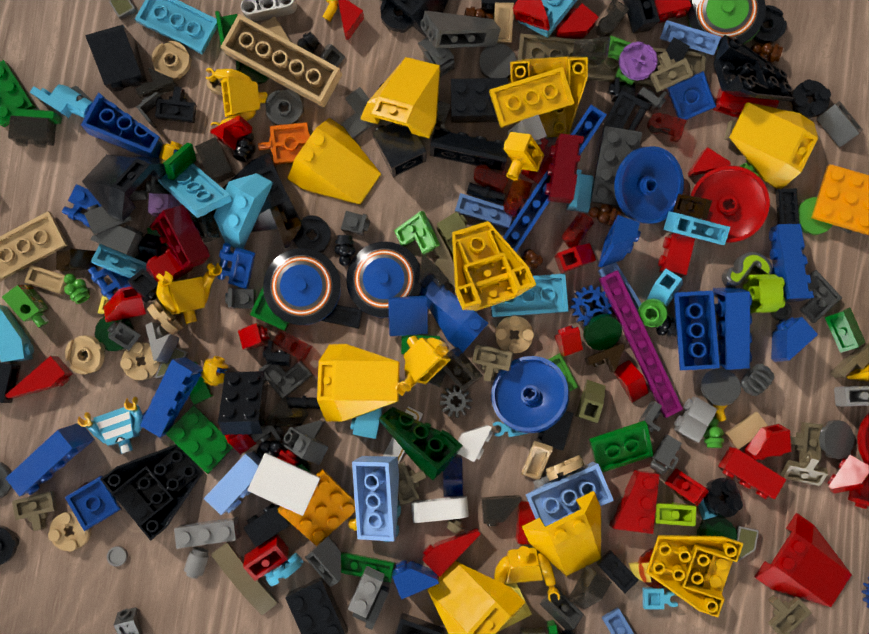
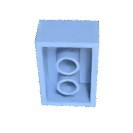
[204,451,262,515]

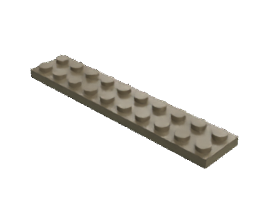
[517,33,706,87]

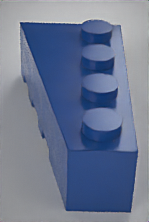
[81,92,164,158]
[769,224,814,302]

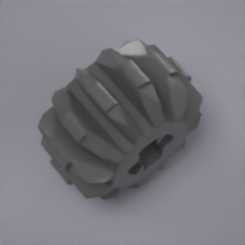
[740,363,775,396]
[439,385,472,418]

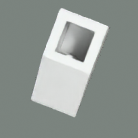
[457,425,493,462]

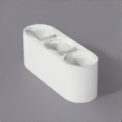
[241,0,297,22]
[411,496,469,523]

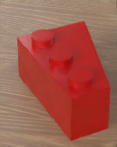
[609,470,660,534]

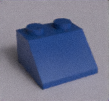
[598,215,641,268]
[771,317,818,362]
[392,560,439,600]

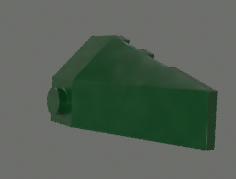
[379,406,463,480]

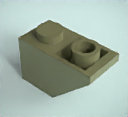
[575,380,606,423]

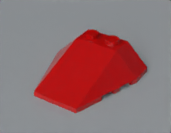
[754,513,852,607]

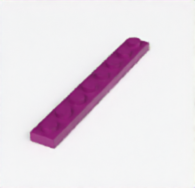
[599,270,683,418]

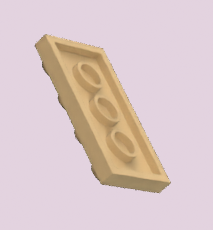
[0,211,69,281]

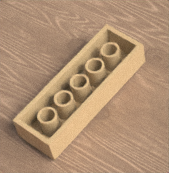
[220,14,342,108]

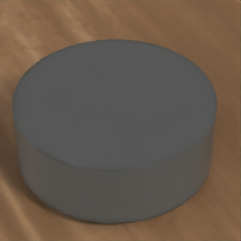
[771,302,792,321]

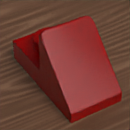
[210,115,253,150]
[665,468,709,506]

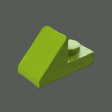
[654,502,696,526]

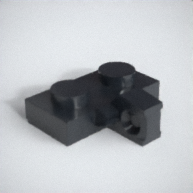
[155,86,197,123]

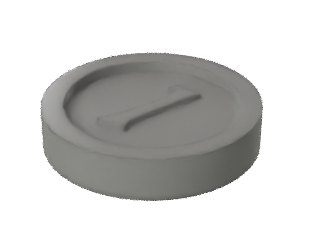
[107,546,128,567]

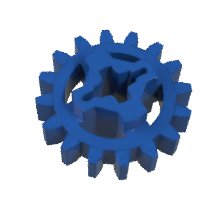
[570,285,612,326]

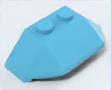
[214,173,274,249]

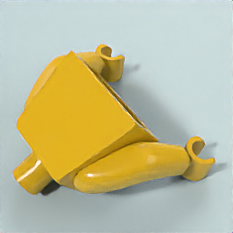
[205,68,268,126]
[156,263,222,324]
[395,336,451,396]
[494,546,560,602]

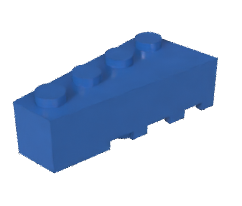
[713,287,752,370]
[140,357,203,438]
[5,423,95,497]

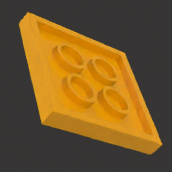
[811,164,869,235]
[277,469,355,546]

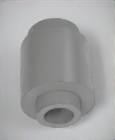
[184,547,209,578]

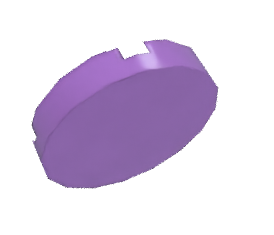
[619,41,658,81]

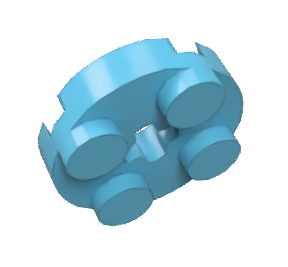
[265,553,304,586]

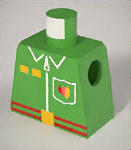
[2,284,49,328]

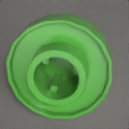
[638,298,668,327]

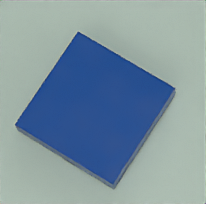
[667,71,716,122]
[388,295,428,336]
[65,476,121,531]

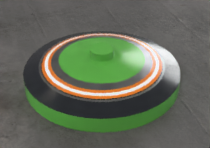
[687,0,766,50]

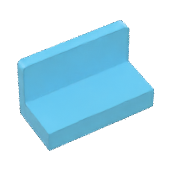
[566,169,594,213]

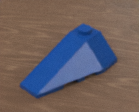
[420,275,488,353]

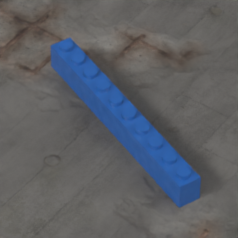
[503,105,607,252]

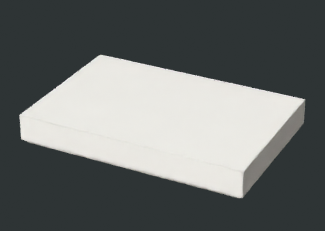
[247,453,320,516]

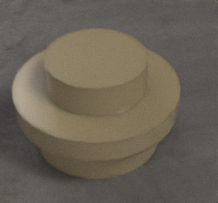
[447,519,465,535]

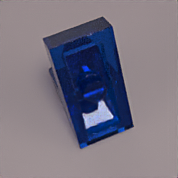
[443,457,463,497]

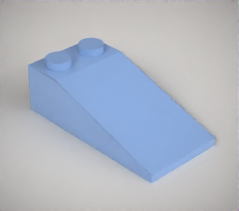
[352,456,399,541]
[525,462,614,527]

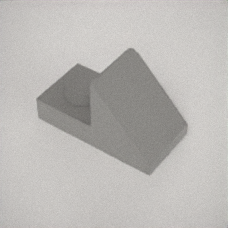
[146,322,180,364]

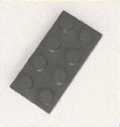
[591,126,642,207]

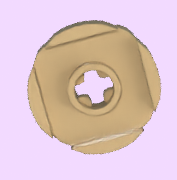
[152,41,192,81]
[147,299,184,335]
[495,316,534,354]
[65,335,105,374]
[120,342,161,380]
[545,455,585,481]
[48,511,91,552]

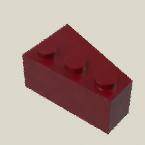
[545,133,584,204]
[149,205,210,270]

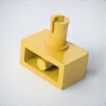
[503,132,544,180]

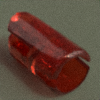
[562,212,594,248]

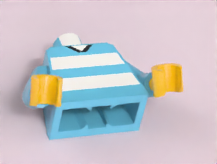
[78,397,143,454]

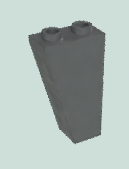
[421,11,501,48]

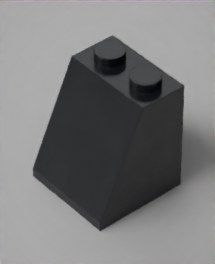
[85,24,147,92]
[372,122,426,177]

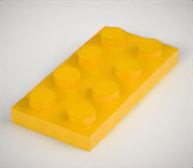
[489,67,575,128]

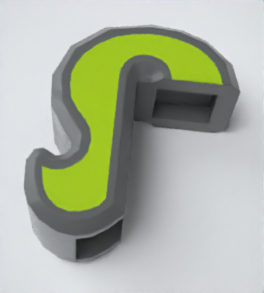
[722,252,773,287]

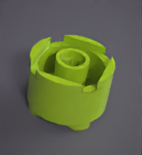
[742,274,785,313]

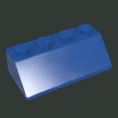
[674,291,720,370]

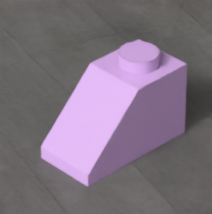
[148,193,193,218]

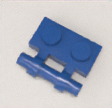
[62,184,101,227]
[217,243,255,289]
[88,267,131,300]

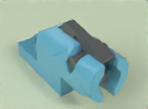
[30,84,93,118]

